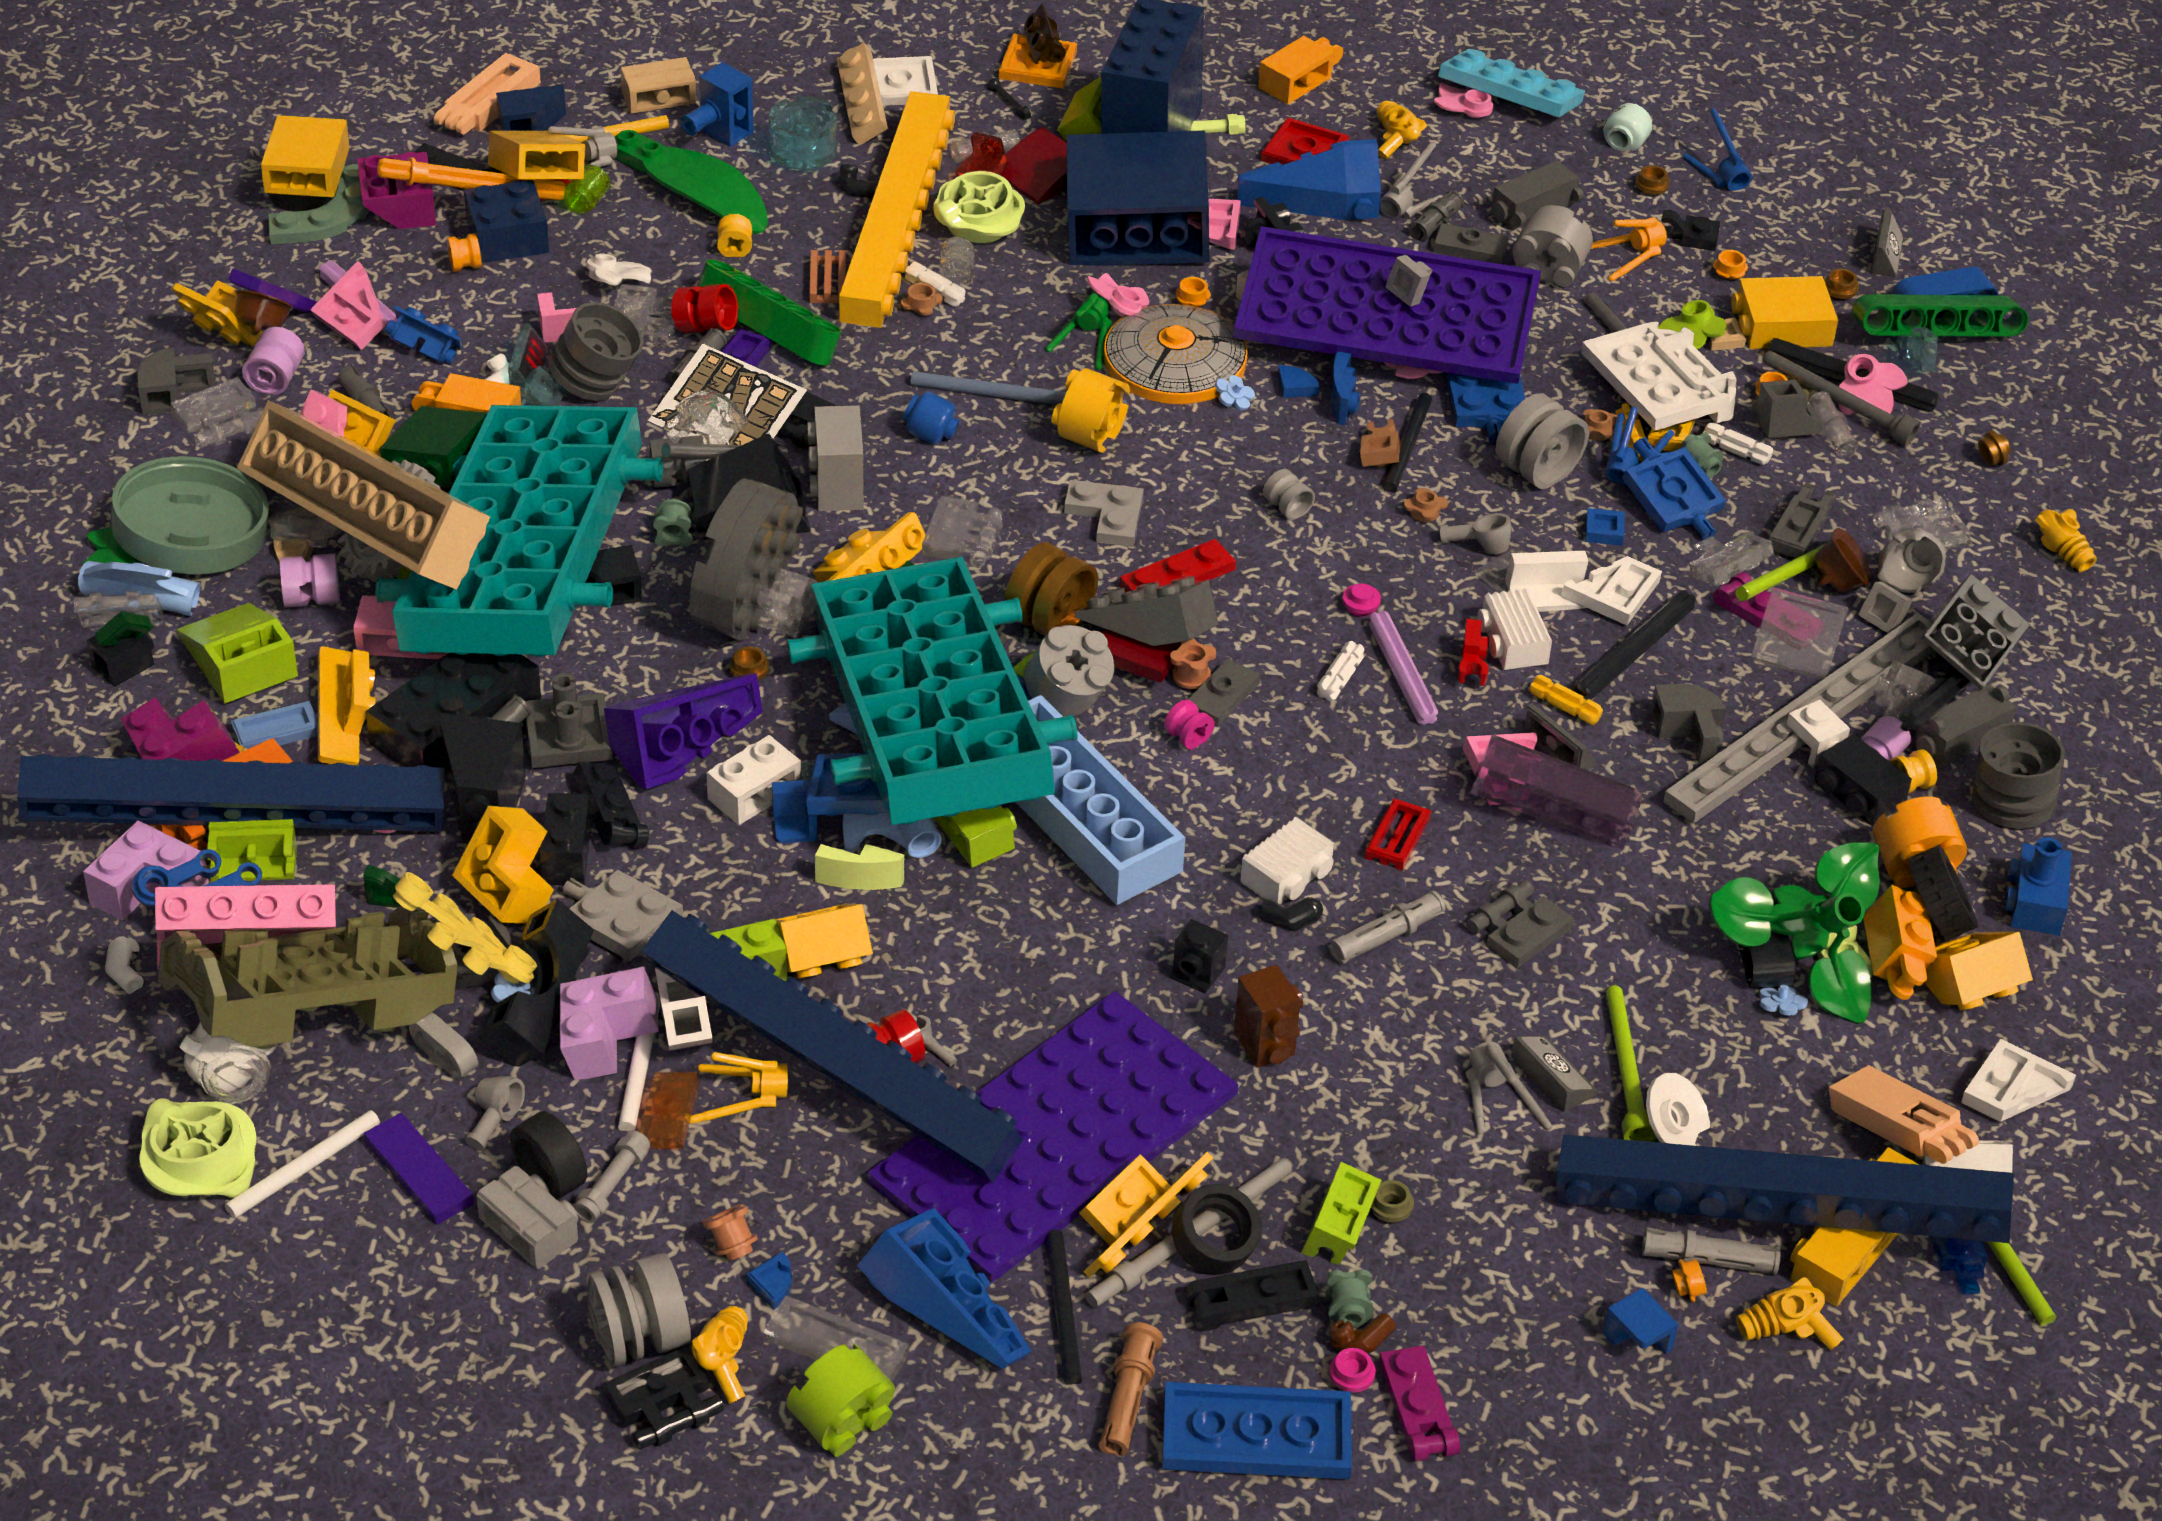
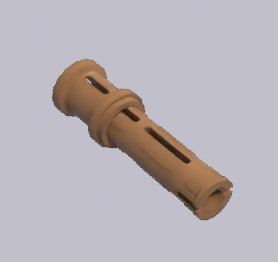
[1099,1322,1163,1456]

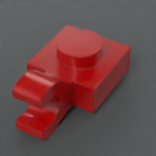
[1458,619,1489,686]

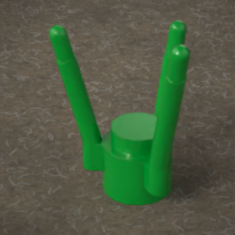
[1045,293,1112,370]

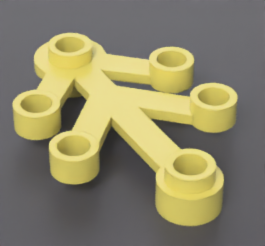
[393,872,537,984]

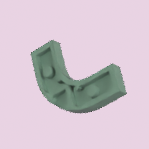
[269,164,370,244]

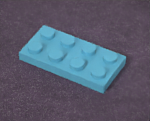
[1438,49,1585,117]

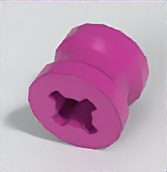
[1164,699,1215,750]

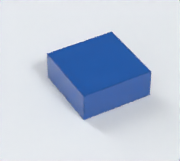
[1585,508,1625,546]

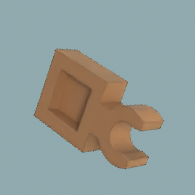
[1360,419,1400,467]

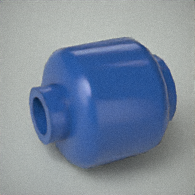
[902,391,960,445]

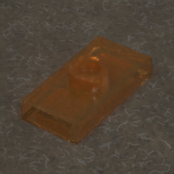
[639,1072,700,1148]

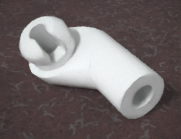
[485,353,513,384]
[105,936,144,994]

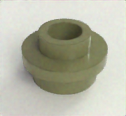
[1370,1180,1414,1223]

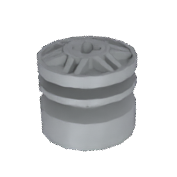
[587,1252,691,1367]

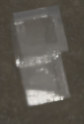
[661,390,750,445]
[757,569,818,638]

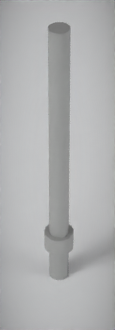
[1085,1158,1292,1308]

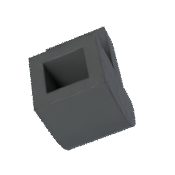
[138,347,216,415]
[1650,683,1726,764]

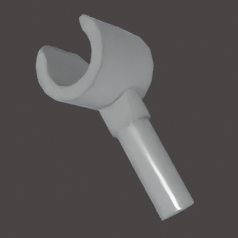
[917,1015,957,1067]

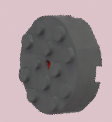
[690,478,803,640]

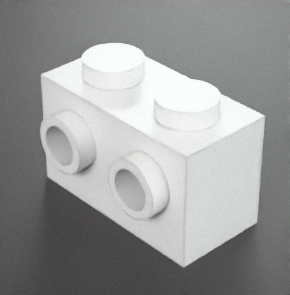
[707,735,801,825]

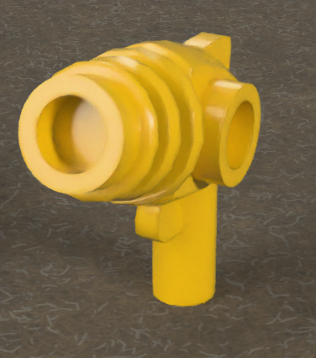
[1376,101,1427,160]
[2035,509,2097,572]
[1736,1277,1844,1351]
[692,1306,748,1404]

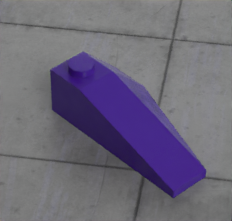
[604,673,763,789]

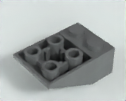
[1921,574,2030,690]
[1074,576,1219,646]

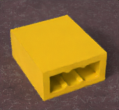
[261,115,350,197]
[488,131,585,179]
[1731,276,1838,349]

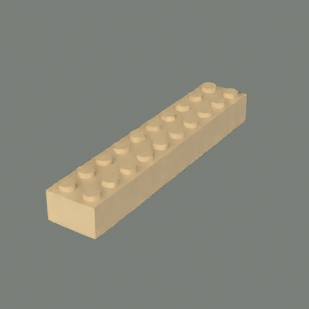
[237,400,490,590]

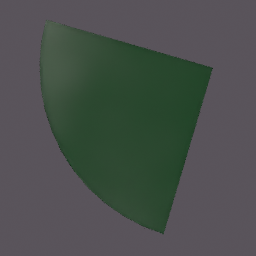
[95,611,154,646]
[363,865,401,908]

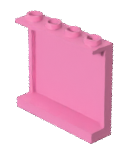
[155,884,336,970]

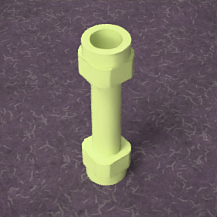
[1191,114,1245,134]

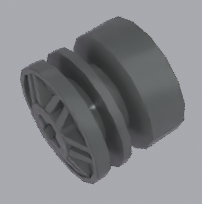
[548,302,644,401]
[1972,722,2065,829]

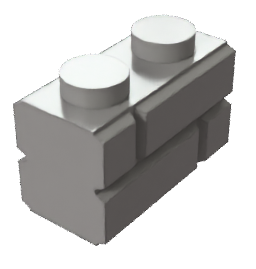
[476,1165,578,1269]

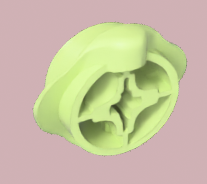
[933,171,1025,243]
[140,1098,257,1199]

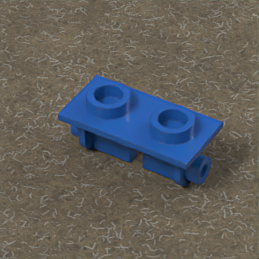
[385,306,463,365]

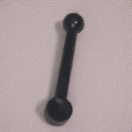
[988,78,1031,120]

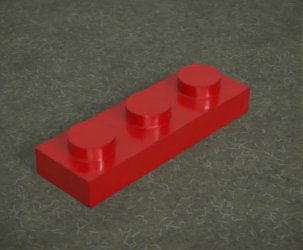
[1119,539,1236,592]

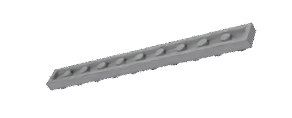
[1663,613,1935,823]

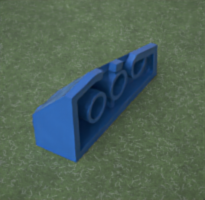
[1236,139,1381,220]
[857,1208,1031,1369]

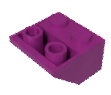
[357,152,436,229]

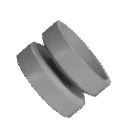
[1495,393,1589,489]

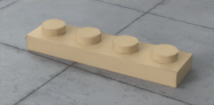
[837,42,888,144]

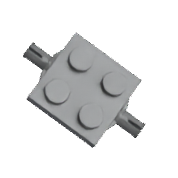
[563,870,683,961]

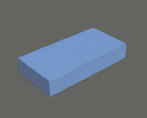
[231,701,318,751]

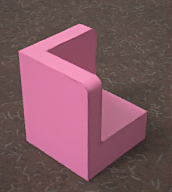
[537,293,577,343]

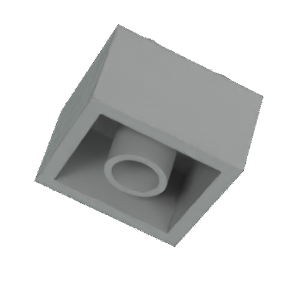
[808,405,864,511]

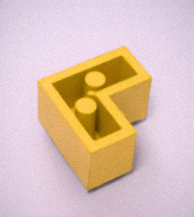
[452,806,554,924]

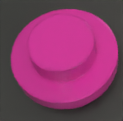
[1342,583,1381,617]
[1329,1348,1376,1393]

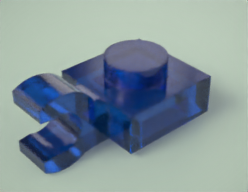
[1930,1236,1988,1295]

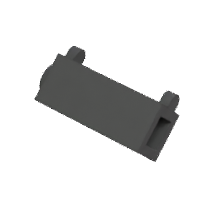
[1491,160,1584,230]
[1913,684,2017,768]

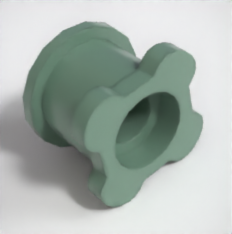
[1681,432,1723,479]
[653,499,693,546]
[1326,1269,1374,1328]

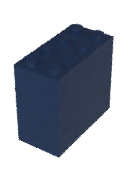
[1101,0,1204,134]
[1067,130,1210,266]

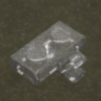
[1689,532,1774,586]

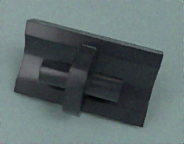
[1242,197,1304,247]

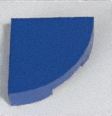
[1278,365,1320,398]
[746,1251,792,1310]

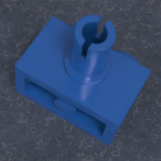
[681,62,754,147]
[2004,837,2072,936]

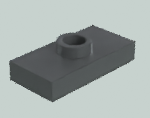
[1433,223,1509,264]
[1189,658,1260,728]

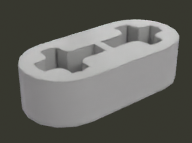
[409,1012,478,1080]

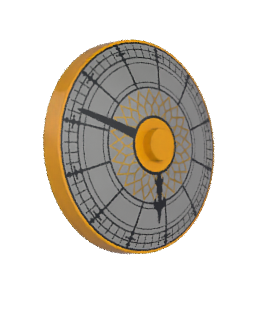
[1104,304,1248,404]

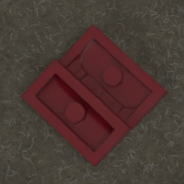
[992,127,1067,205]
[1102,629,1181,683]

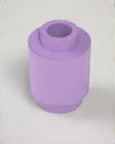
[1861,716,1911,761]

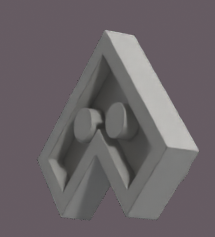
[1064,480,1144,547]

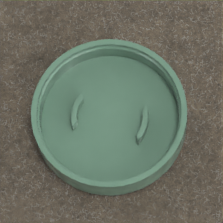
[111,456,269,574]

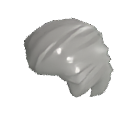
[1877,528,1947,594]

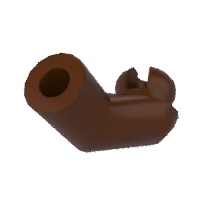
[1329,1313,1396,1354]

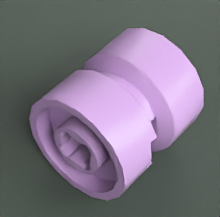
[242,327,305,395]
[280,554,340,608]

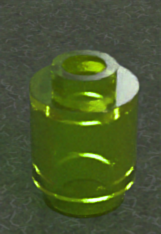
[564,164,610,214]

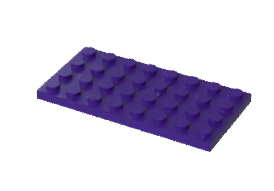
[1233,226,1541,384]
[867,991,1239,1284]

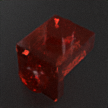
[955,132,1007,177]

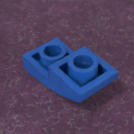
[1331,351,1361,425]

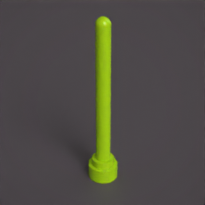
[1606,985,1657,1142]

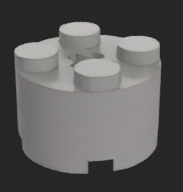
[1513,205,1593,287]
[1024,625,1114,717]

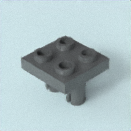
[525,673,613,768]

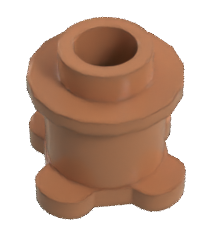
[1170,638,1216,689]
[702,1204,758,1261]

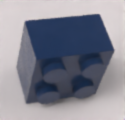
[464,179,549,263]

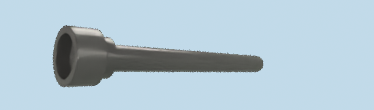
[1763,351,1921,447]

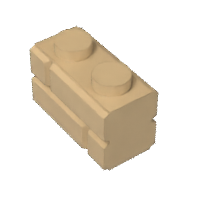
[620,57,696,114]

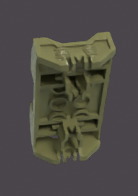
[158,906,458,1049]

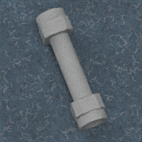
[573,1130,650,1223]

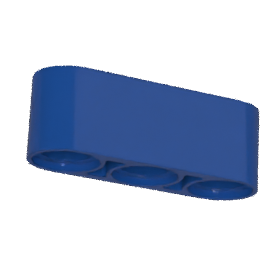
[1891,267,1999,319]

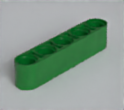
[697,259,842,366]
[1852,294,2029,337]

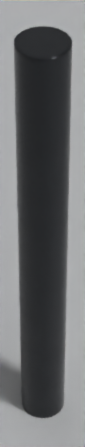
[1383,393,1432,493]
[1046,1230,1082,1385]

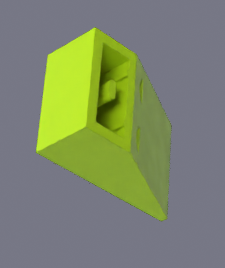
[176,603,298,704]

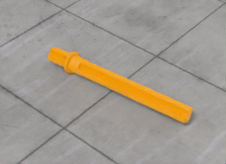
[377,157,566,200]

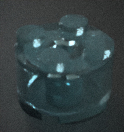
[769,96,837,173]

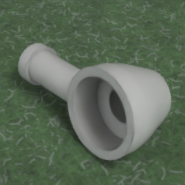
[1440,513,1512,555]
[465,1076,525,1151]

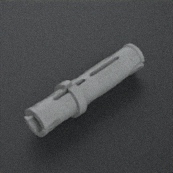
[1329,890,1446,965]
[1642,1227,1780,1275]

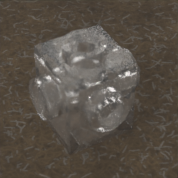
[1873,660,1936,721]

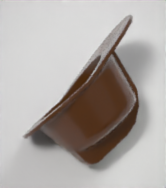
[234,290,293,336]
[1815,528,1871,593]

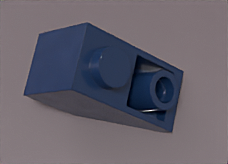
[496,84,566,131]

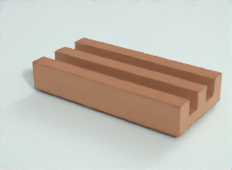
[810,250,846,303]

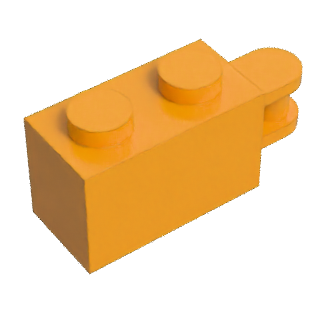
[1258,36,1343,104]
[411,373,522,413]
[1863,885,1937,1000]

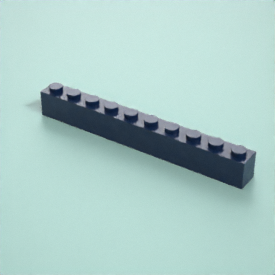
[17,754,444,832]
[641,910,1023,1183]
[1556,1134,2014,1243]

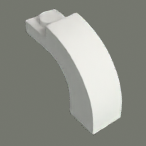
[649,934,713,1051]

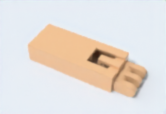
[434,53,541,135]
[1829,1065,1979,1164]

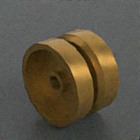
[1004,542,1098,636]

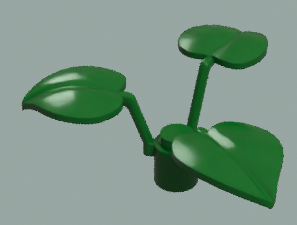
[1709,842,1880,1024]

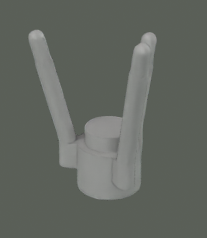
[548,126,617,181]
[1379,142,1442,220]
[1465,1042,1552,1134]

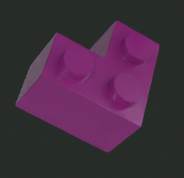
[121,697,240,761]

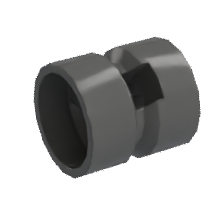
[649,435,706,488]

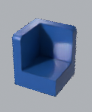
[772,779,818,844]
[1603,1288,1679,1354]

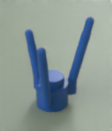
[1683,108,1752,191]
[1604,406,1674,485]

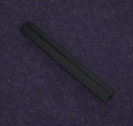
[1767,338,1939,412]
[1574,590,1696,701]
[1898,667,1972,732]

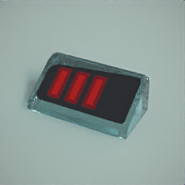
[508,323,551,397]

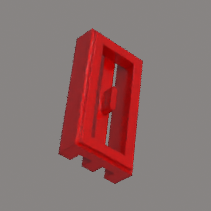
[1364,798,1432,871]

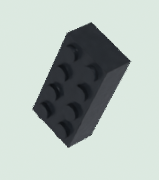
[366,653,541,768]

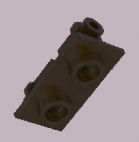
[1024,4,1066,64]

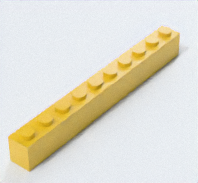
[839,91,955,328]

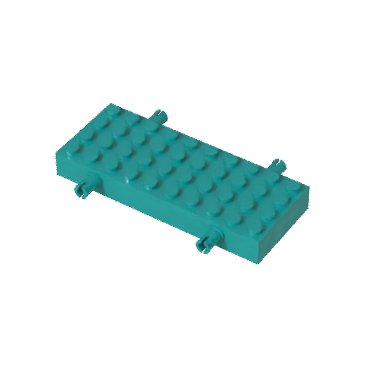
[375,405,663,657]
[787,556,1078,825]

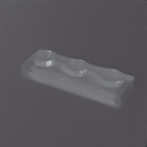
[764,1296,909,1382]

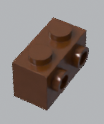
[1233,964,1303,1068]

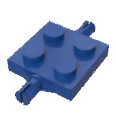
[1446,373,1526,444]
[1622,437,1726,540]

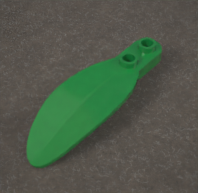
[614,130,768,234]

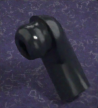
[837,164,879,198]
[1260,897,1323,931]

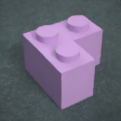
[83,821,209,920]
[560,967,659,1080]

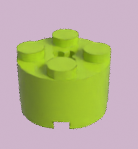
[786,1343,895,1457]

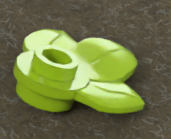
[1658,300,1727,349]

